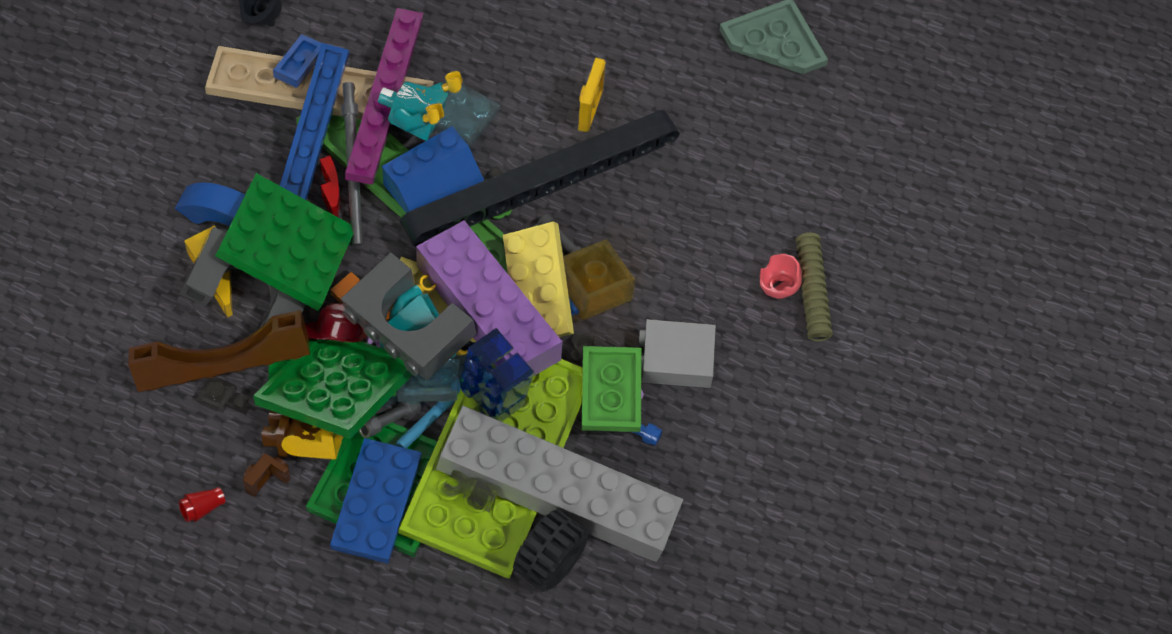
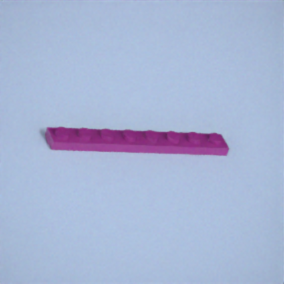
[345,8,423,185]

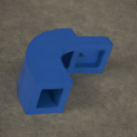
[174,182,245,226]

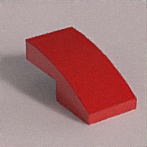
[320,156,340,217]

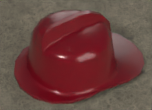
[305,303,368,342]

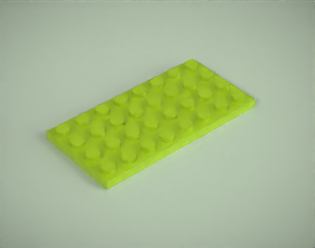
[398,346,583,579]

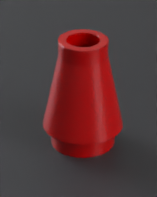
[178,487,226,522]

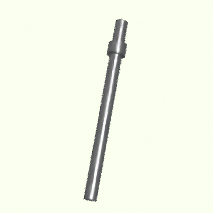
[341,82,363,246]

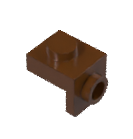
[243,453,290,497]

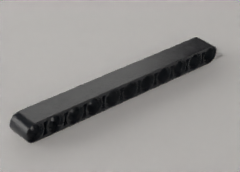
[400,110,680,247]

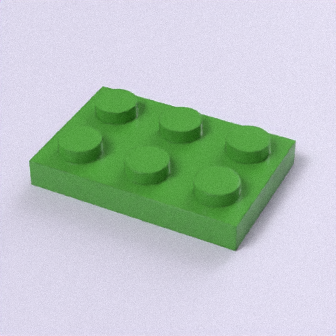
[582,346,641,432]

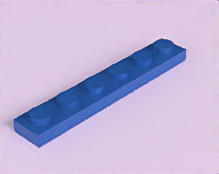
[280,43,350,200]

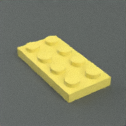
[503,222,574,337]

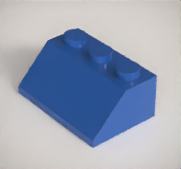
[382,126,484,213]

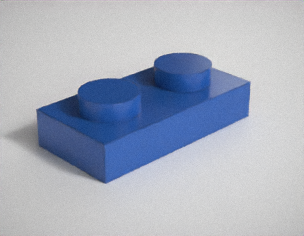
[273,34,322,88]

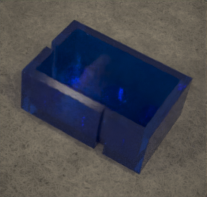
[459,328,535,422]

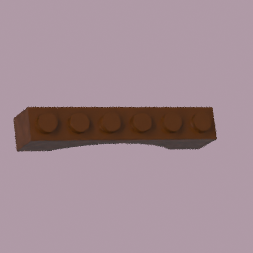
[128,310,310,392]

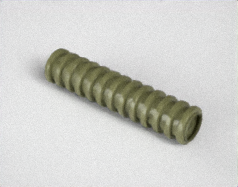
[795,232,833,341]

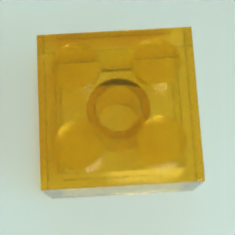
[563,239,635,320]

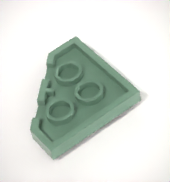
[719,0,828,74]

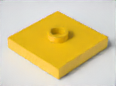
[578,58,606,132]

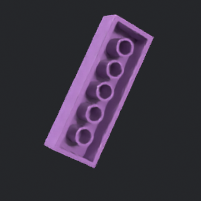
[416,221,562,387]

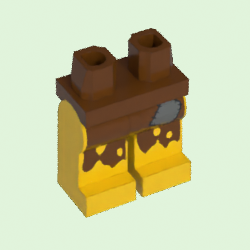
[261,410,343,459]

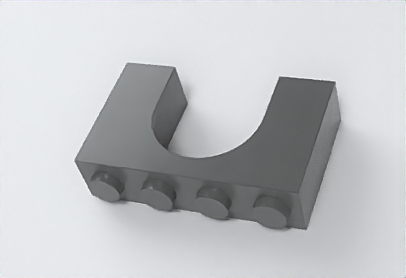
[179,227,306,329]
[341,253,476,381]

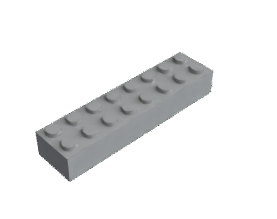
[436,406,683,562]

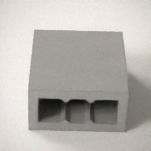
[639,319,716,388]

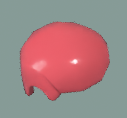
[760,253,802,299]

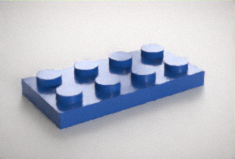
[330,438,422,564]

